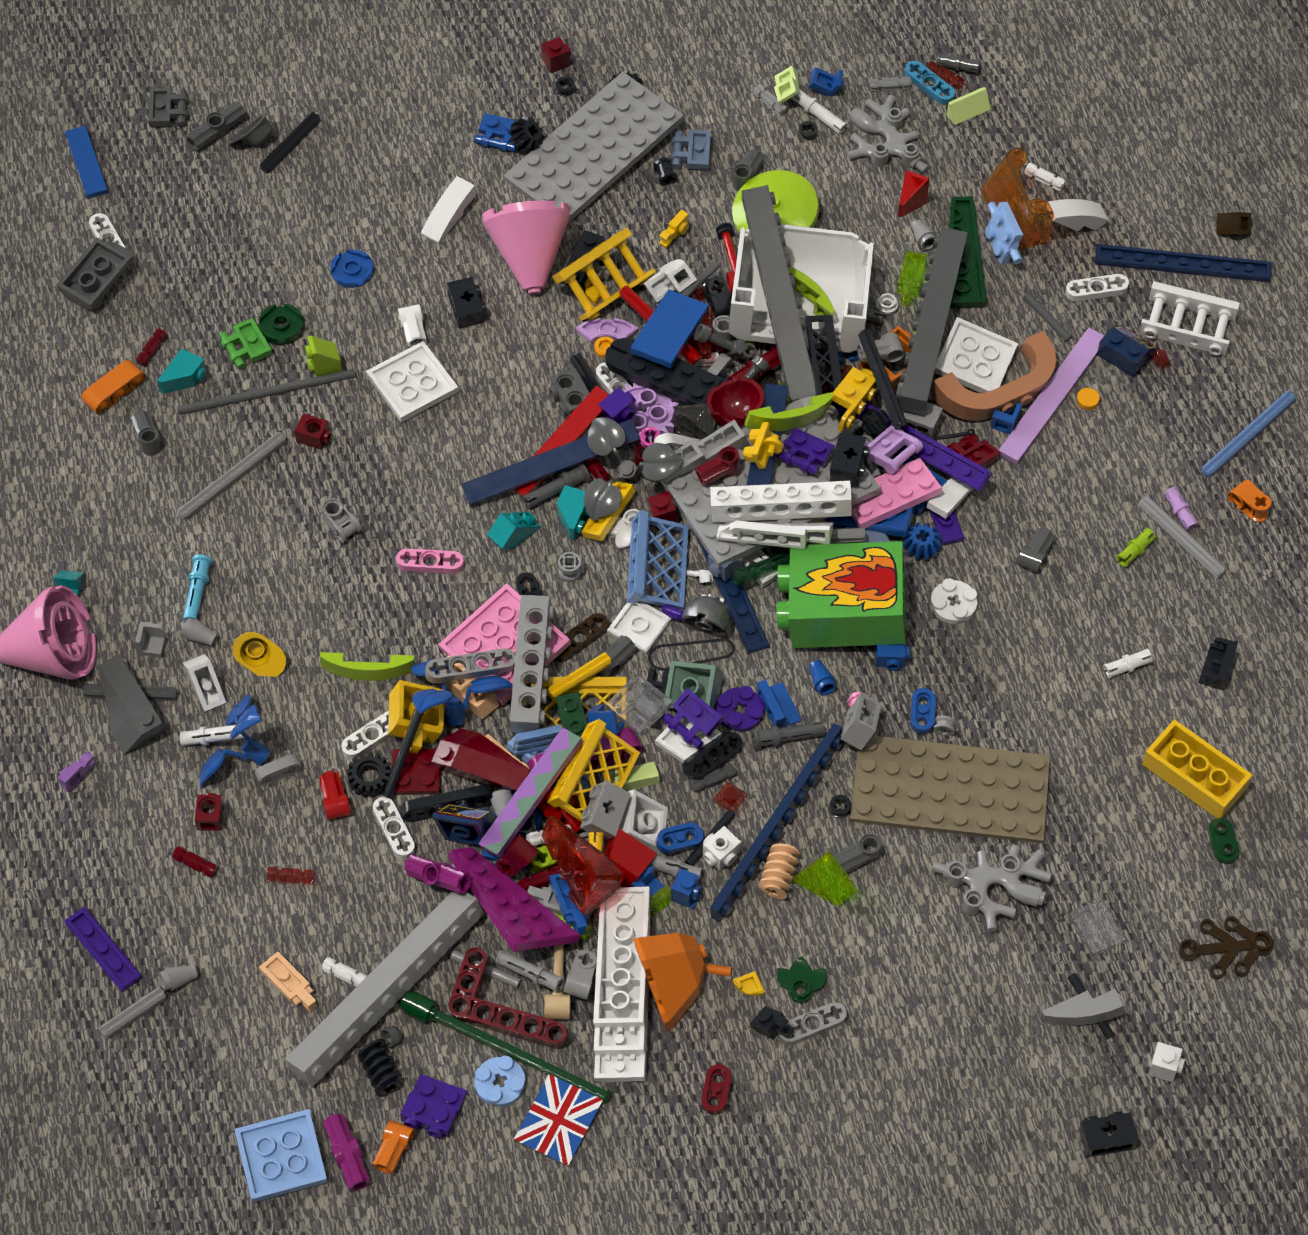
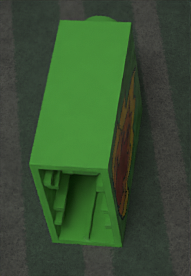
[777,541,905,648]

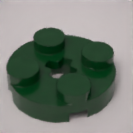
[259,304,304,346]

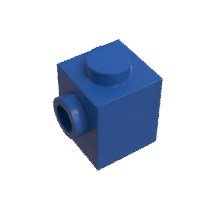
[876,644,910,670]

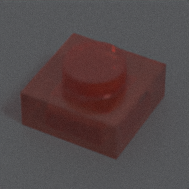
[713,782,747,813]

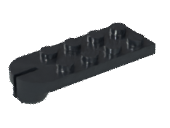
[605,338,722,412]

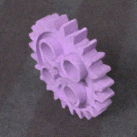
[624,382,679,446]

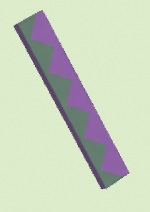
[479,727,584,858]

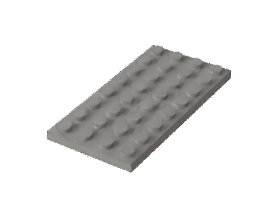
[503,71,684,224]

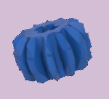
[903,521,942,561]

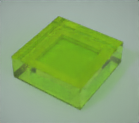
[650,885,671,915]

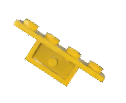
[832,366,887,433]

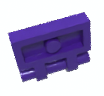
[776,428,835,475]
[663,688,724,749]

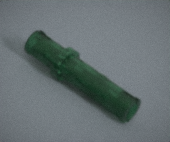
[731,550,790,585]

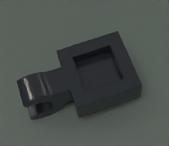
[750,1006,794,1037]

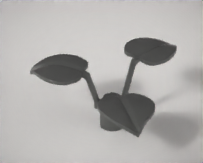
[584,417,684,521]

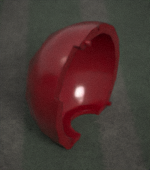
[706,377,765,428]

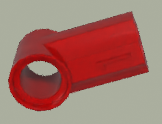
[319,771,351,820]

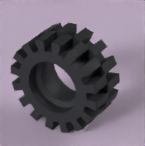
[347,752,391,798]

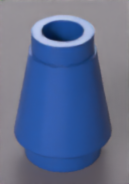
[809,660,836,696]

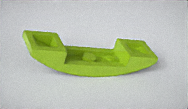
[788,267,834,318]
[745,392,834,431]
[320,652,416,681]

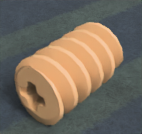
[758,844,800,900]

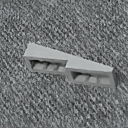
[664,420,749,482]

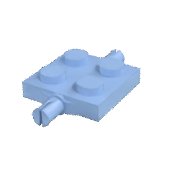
[985,202,1023,264]

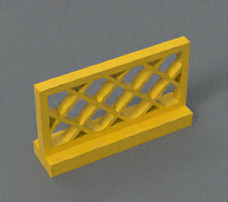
[531,677,626,728]
[547,719,640,822]

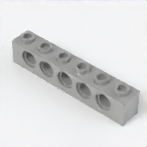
[510,595,554,733]

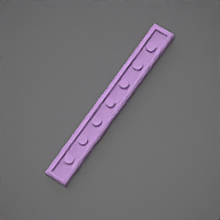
[999,327,1105,464]

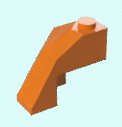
[633,933,707,1031]

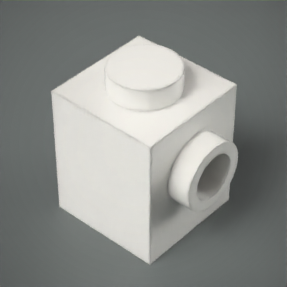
[1148,1042,1185,1082]

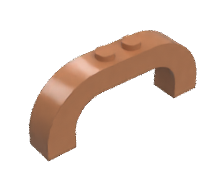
[930,330,1056,421]

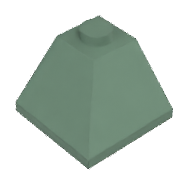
[663,661,724,709]

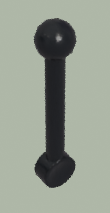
[932,429,975,441]

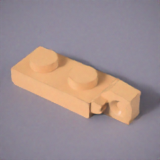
[259,952,318,1012]

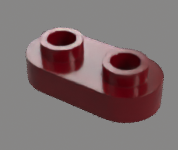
[701,1064,731,1115]

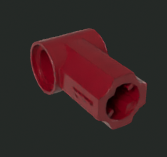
[695,446,741,486]

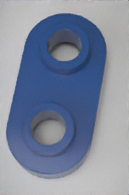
[910,688,936,734]
[655,822,703,854]

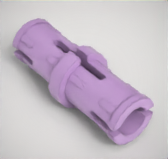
[1164,487,1199,532]

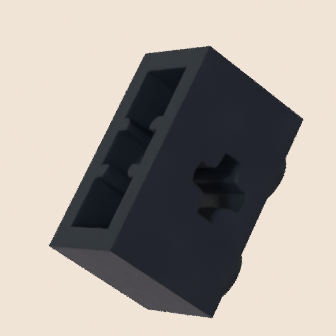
[447,277,487,329]
[830,433,870,487]
[1079,1111,1139,1158]

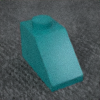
[157,348,207,394]

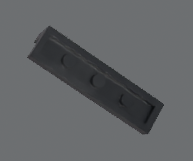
[805,315,842,407]

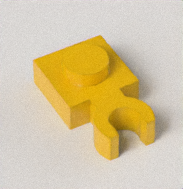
[659,210,689,248]

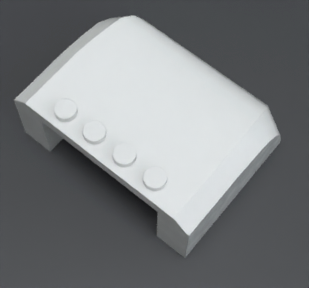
[728,224,874,353]

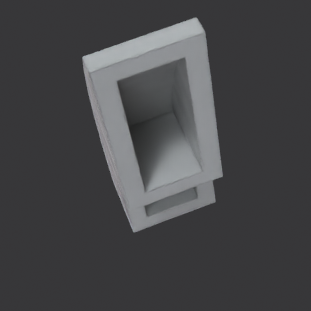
[1042,989,1125,1025]

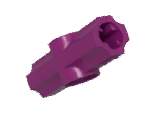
[404,854,472,894]
[323,1114,371,1192]

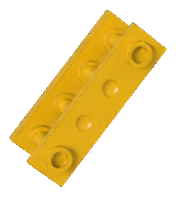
[552,228,655,321]

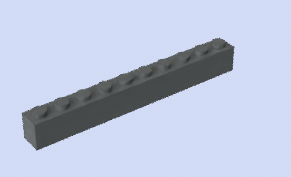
[741,185,816,403]
[896,227,968,415]

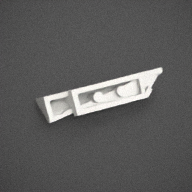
[716,520,833,549]

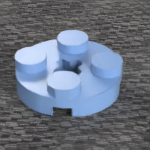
[475,1056,525,1107]

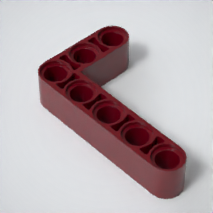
[448,947,568,1049]

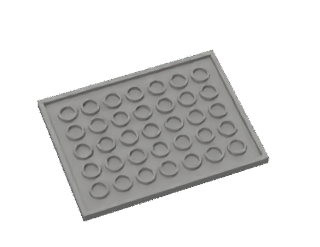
[660,396,881,569]

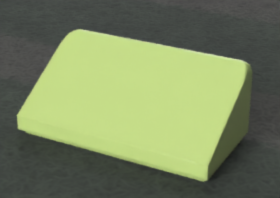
[947,87,990,125]
[608,762,660,790]

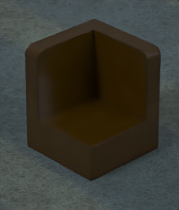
[1217,212,1251,235]

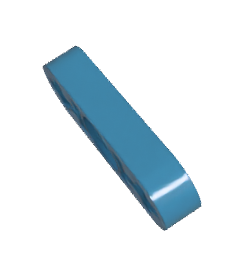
[905,61,955,105]

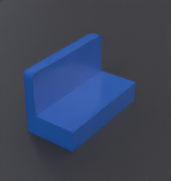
[756,679,801,728]

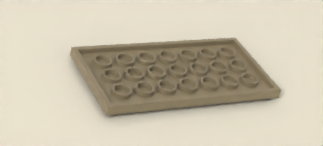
[850,735,1050,844]

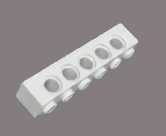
[710,481,852,523]

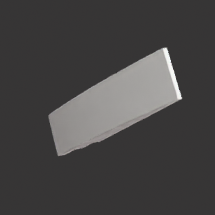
[593,887,650,1082]

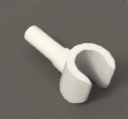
[686,570,713,584]

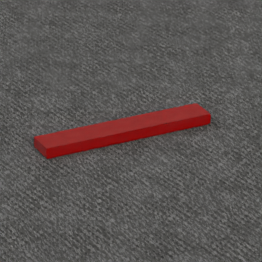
[514,385,609,497]

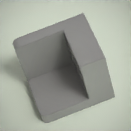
[135,622,166,658]

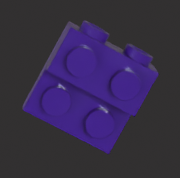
[400,1074,467,1138]

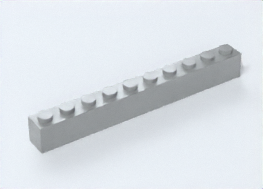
[285,891,484,1087]

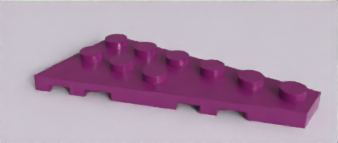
[448,847,580,952]

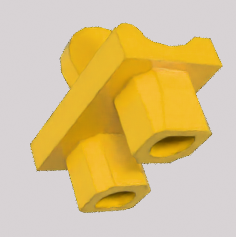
[743,422,783,469]

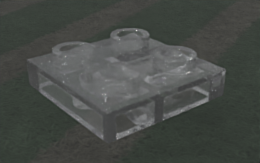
[605,673,673,737]

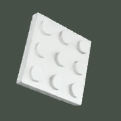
[934,317,1018,393]
[366,341,459,423]

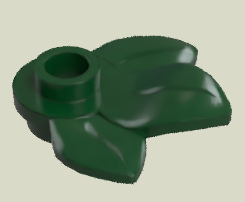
[777,956,827,1003]

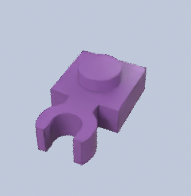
[58,751,96,793]

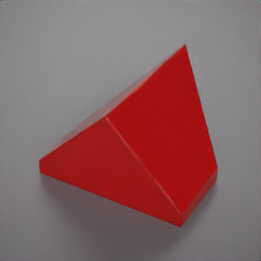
[898,171,930,217]

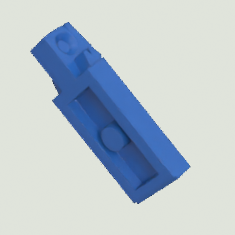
[549,870,589,935]

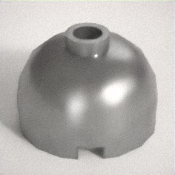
[682,594,730,637]

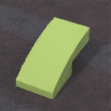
[774,66,799,104]

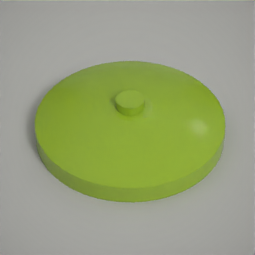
[732,170,819,234]

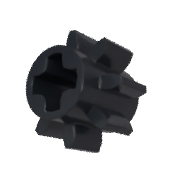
[862,408,890,437]

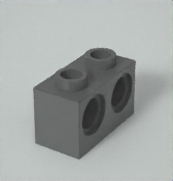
[549,368,589,418]

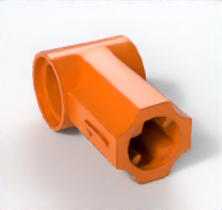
[373,1120,415,1174]

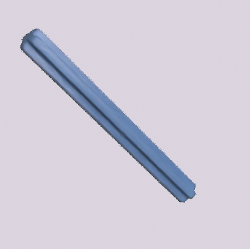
[1201,391,1296,478]

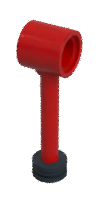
[716,222,737,294]

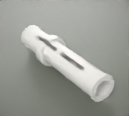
[791,88,848,135]
[180,725,252,746]

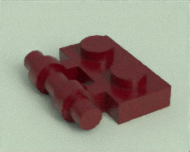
[947,434,1001,467]

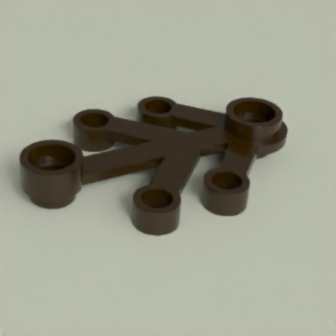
[1178,916,1274,980]

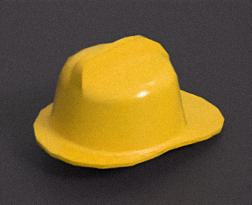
[232,632,286,677]

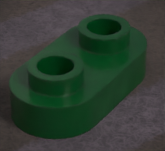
[1208,818,1239,864]

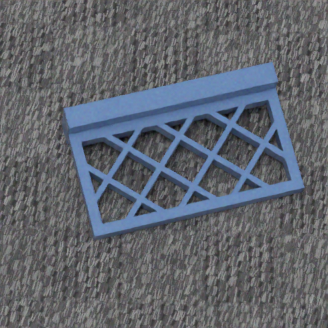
[627,510,689,609]

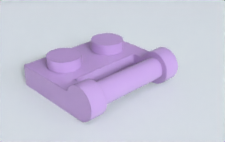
[867,425,923,474]

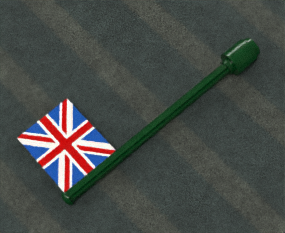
[400,991,611,1167]

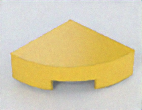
[585,278,607,305]
[732,971,765,996]

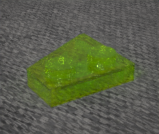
[792,851,859,906]

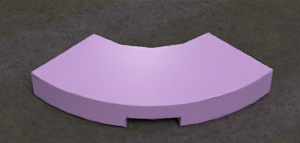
[576,318,638,344]

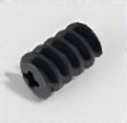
[358,1039,404,1097]

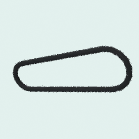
[648,638,735,671]

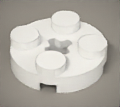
[930,578,977,624]

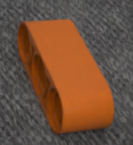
[81,360,146,415]

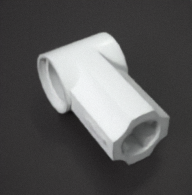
[397,304,427,347]

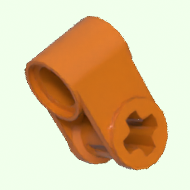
[1227,480,1271,522]

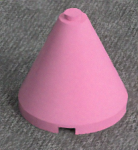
[482,201,570,295]
[0,585,96,680]

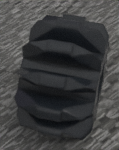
[508,115,545,154]

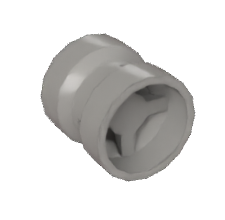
[558,552,581,582]

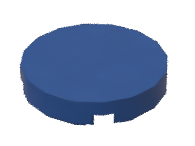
[330,250,374,288]

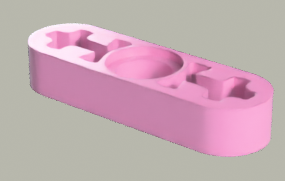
[396,549,464,574]

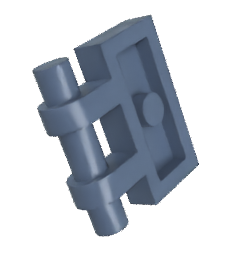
[671,130,711,170]

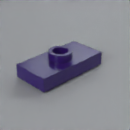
[928,509,964,546]

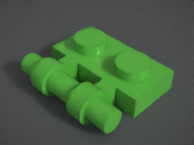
[219,318,272,370]

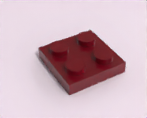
[392,749,440,795]

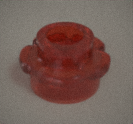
[1152,349,1170,370]

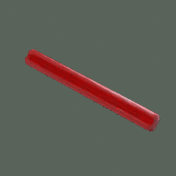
[619,286,701,365]

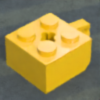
[388,680,444,754]

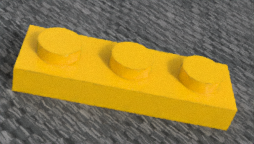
[581,482,636,541]

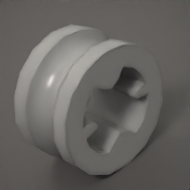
[933,716,956,736]

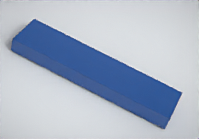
[65,126,108,199]

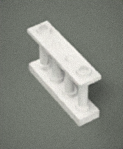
[1139,281,1240,356]

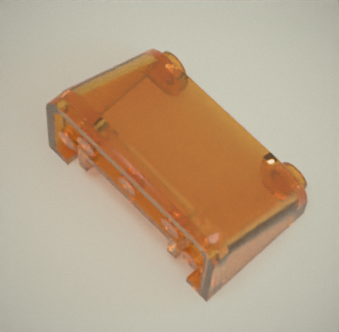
[981,146,1054,251]

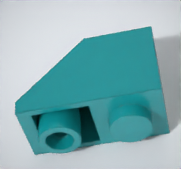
[557,485,589,540]
[487,511,541,549]

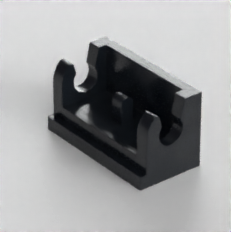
[1198,637,1238,690]

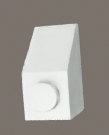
[183,654,226,712]

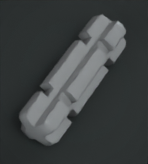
[870,76,911,91]
[753,84,787,116]

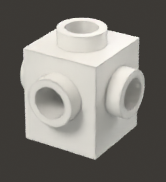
[703,826,741,871]

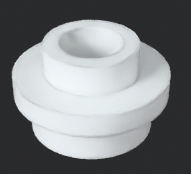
[876,293,898,315]

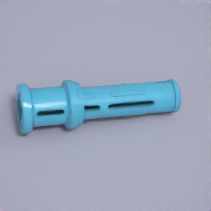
[182,554,213,622]

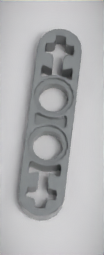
[425,648,515,683]

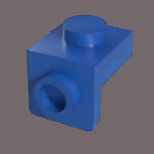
[809,67,844,96]

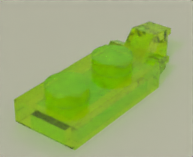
[897,250,927,307]

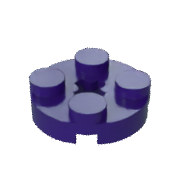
[716,686,764,732]

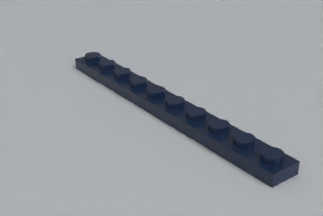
[710,723,844,923]

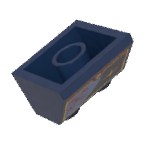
[1097,325,1159,378]
[432,804,496,847]

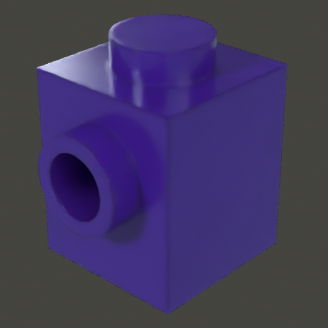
[598,387,638,424]

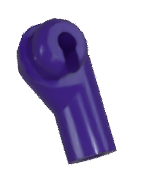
[661,605,684,622]

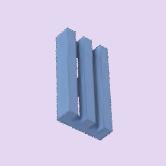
[512,725,562,756]

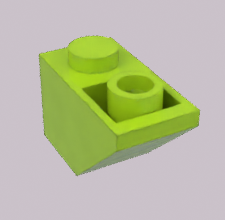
[305,335,342,377]

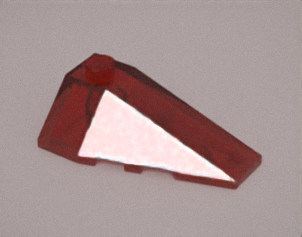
[542,815,623,915]

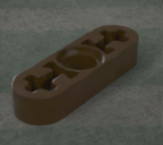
[554,613,608,662]

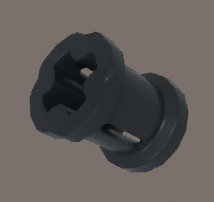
[653,157,678,186]

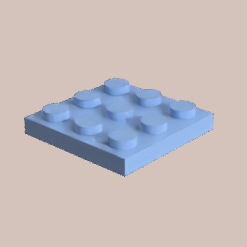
[234,1109,327,1203]

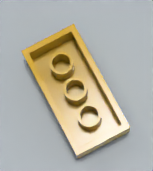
[1142,719,1253,818]

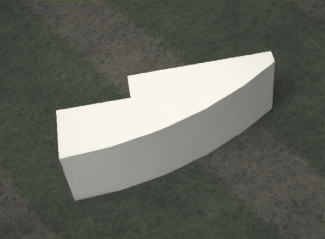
[421,176,476,243]
[1044,199,1109,231]

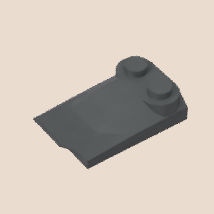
[56,238,134,311]

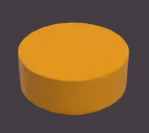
[594,337,614,358]
[1076,388,1100,410]

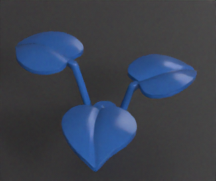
[411,658,513,726]
[200,693,270,789]

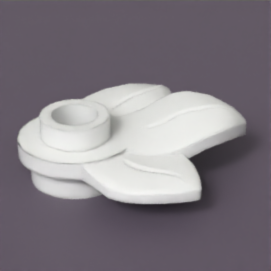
[608,509,639,549]

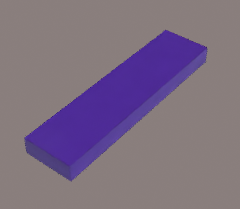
[64,907,142,993]

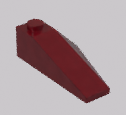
[431,728,531,791]

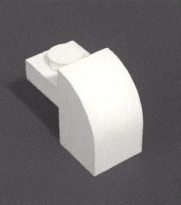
[643,259,697,302]

